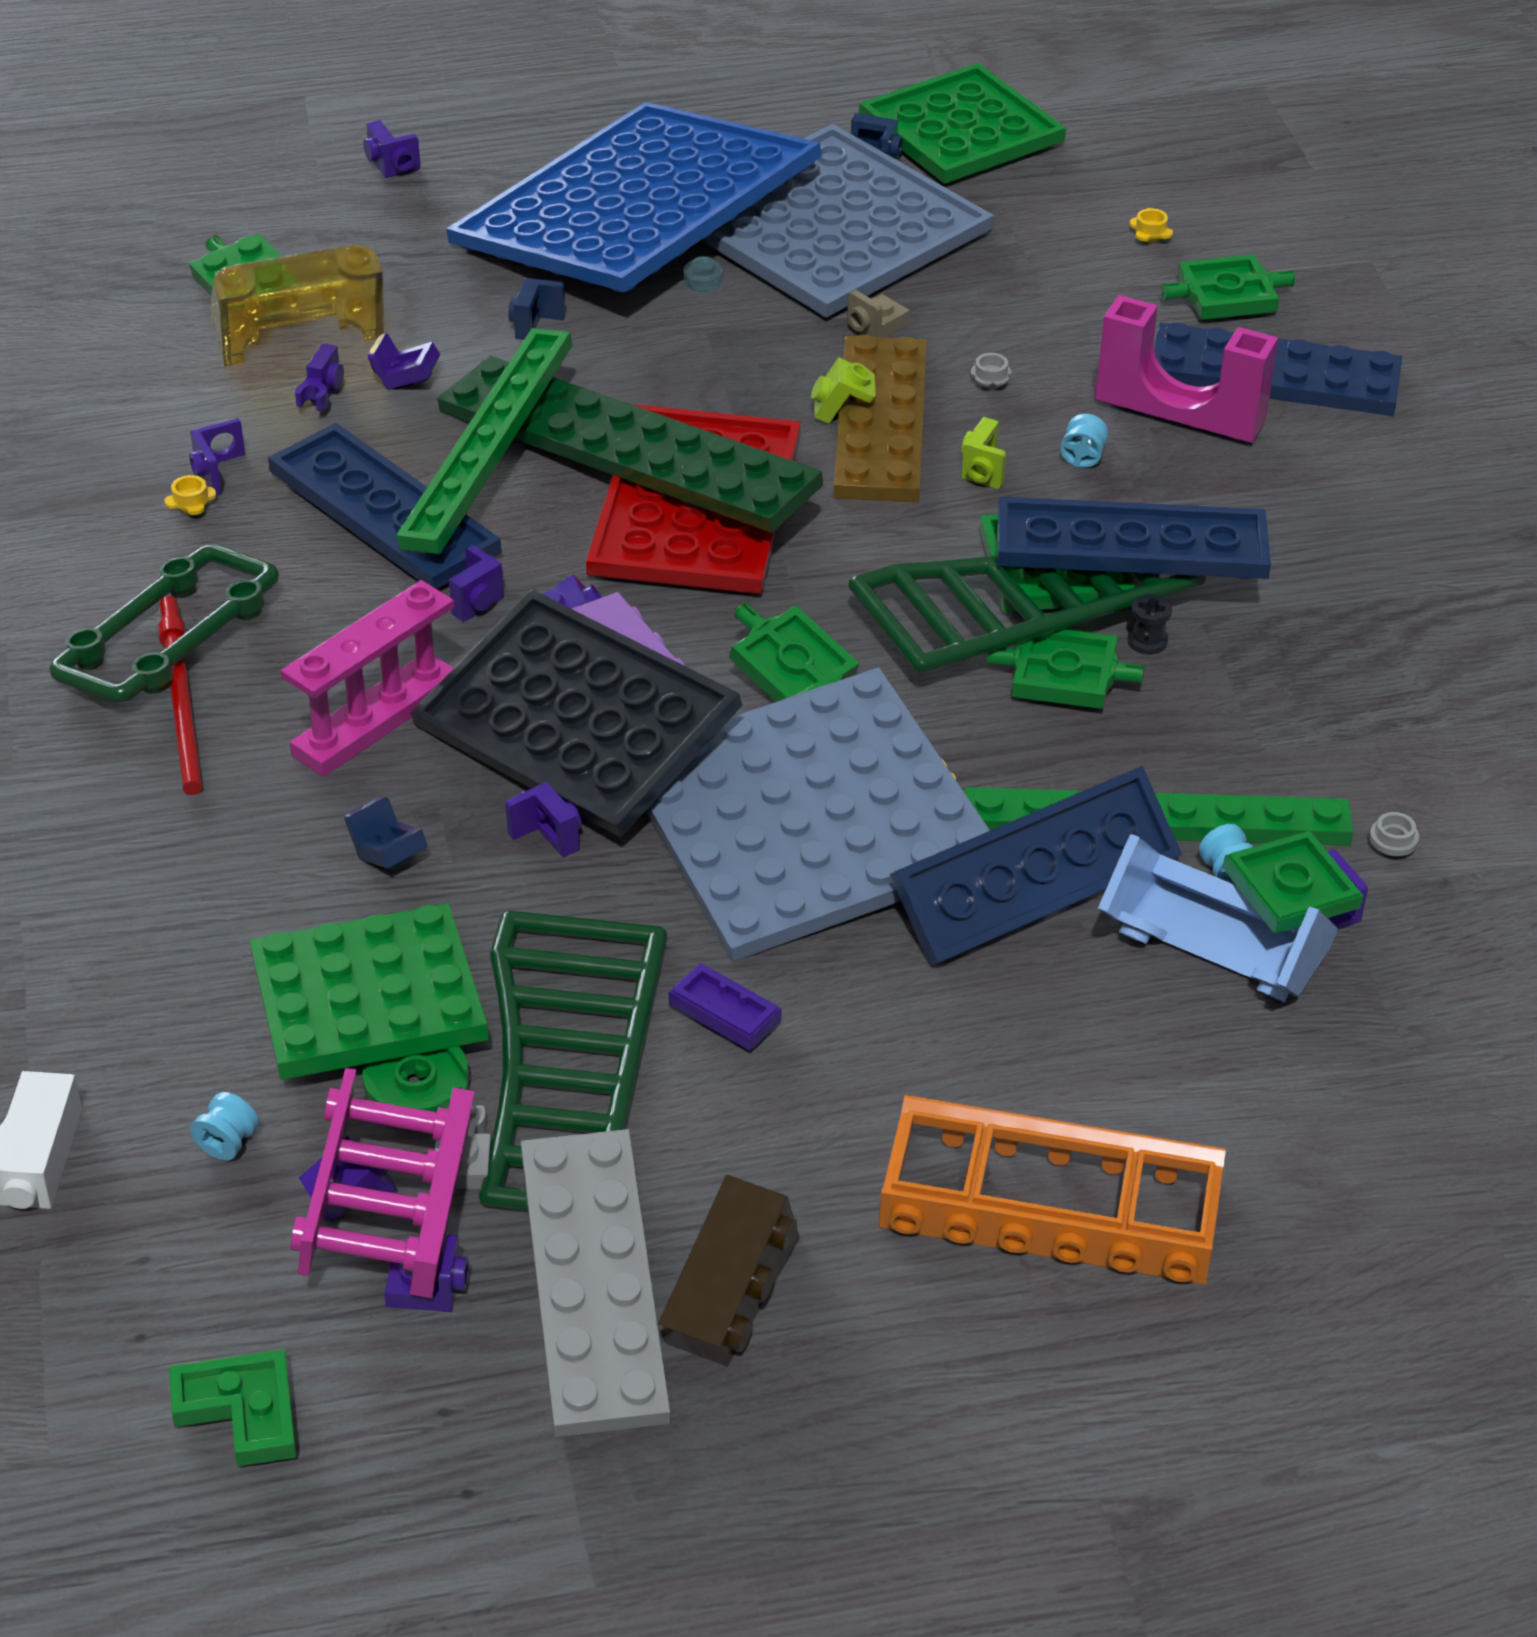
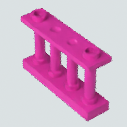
[281,580,454,777]
[290,1068,475,1298]

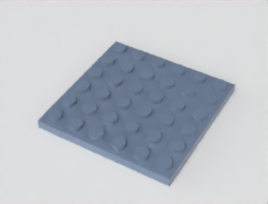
[701,124,994,318]
[646,667,990,962]

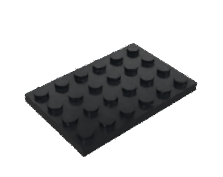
[410,589,743,837]

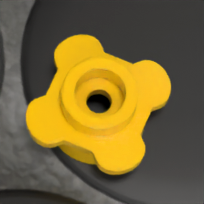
[1129,208,1173,243]
[164,475,216,515]

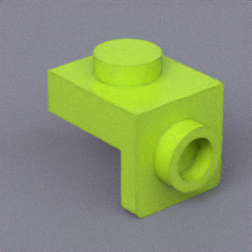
[811,357,876,424]
[961,417,1006,489]

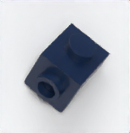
[851,113,903,158]
[508,278,565,340]
[344,796,428,869]

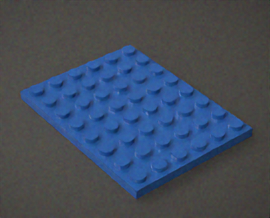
[446,102,822,292]

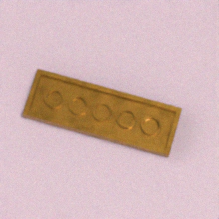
[833,335,927,502]

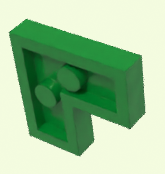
[169,1349,296,1467]

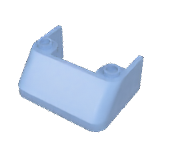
[1098,834,1338,1002]

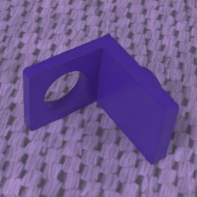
[189,418,245,495]

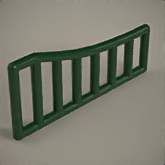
[848,555,1206,673]
[479,910,667,1211]

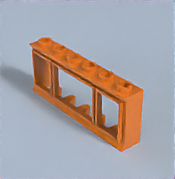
[879,1095,1226,1285]

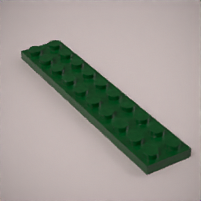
[437,355,824,533]

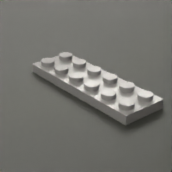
[521,1129,670,1437]

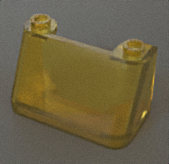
[210,245,384,366]

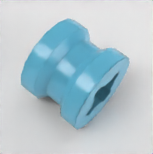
[1060,414,1109,468]
[1199,824,1254,885]
[190,1092,259,1161]

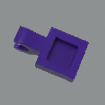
[295,343,344,411]

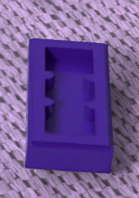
[669,962,782,1051]

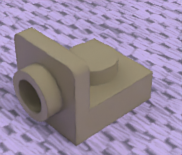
[847,290,910,338]

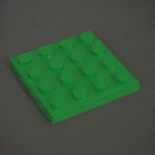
[859,63,1066,184]
[249,903,489,1080]

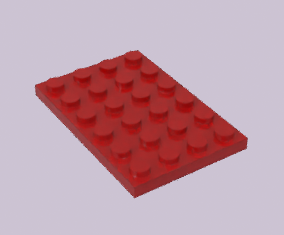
[586,404,801,594]

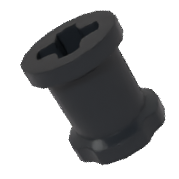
[1127,594,1172,655]

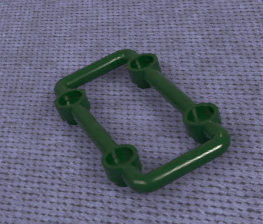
[49,545,279,703]

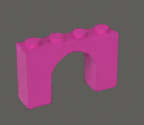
[1095,295,1278,443]

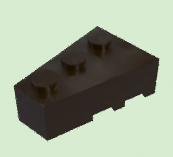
[658,1174,800,1367]

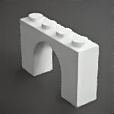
[0,1071,82,1209]

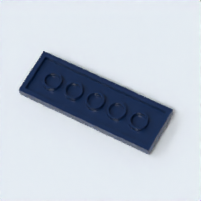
[1154,322,1403,416]
[268,423,502,589]
[997,497,1271,579]
[890,766,1182,966]

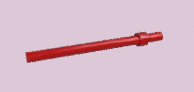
[158,596,202,795]

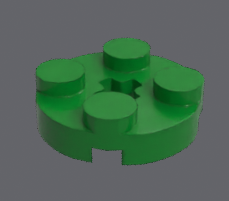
[362,1046,469,1131]

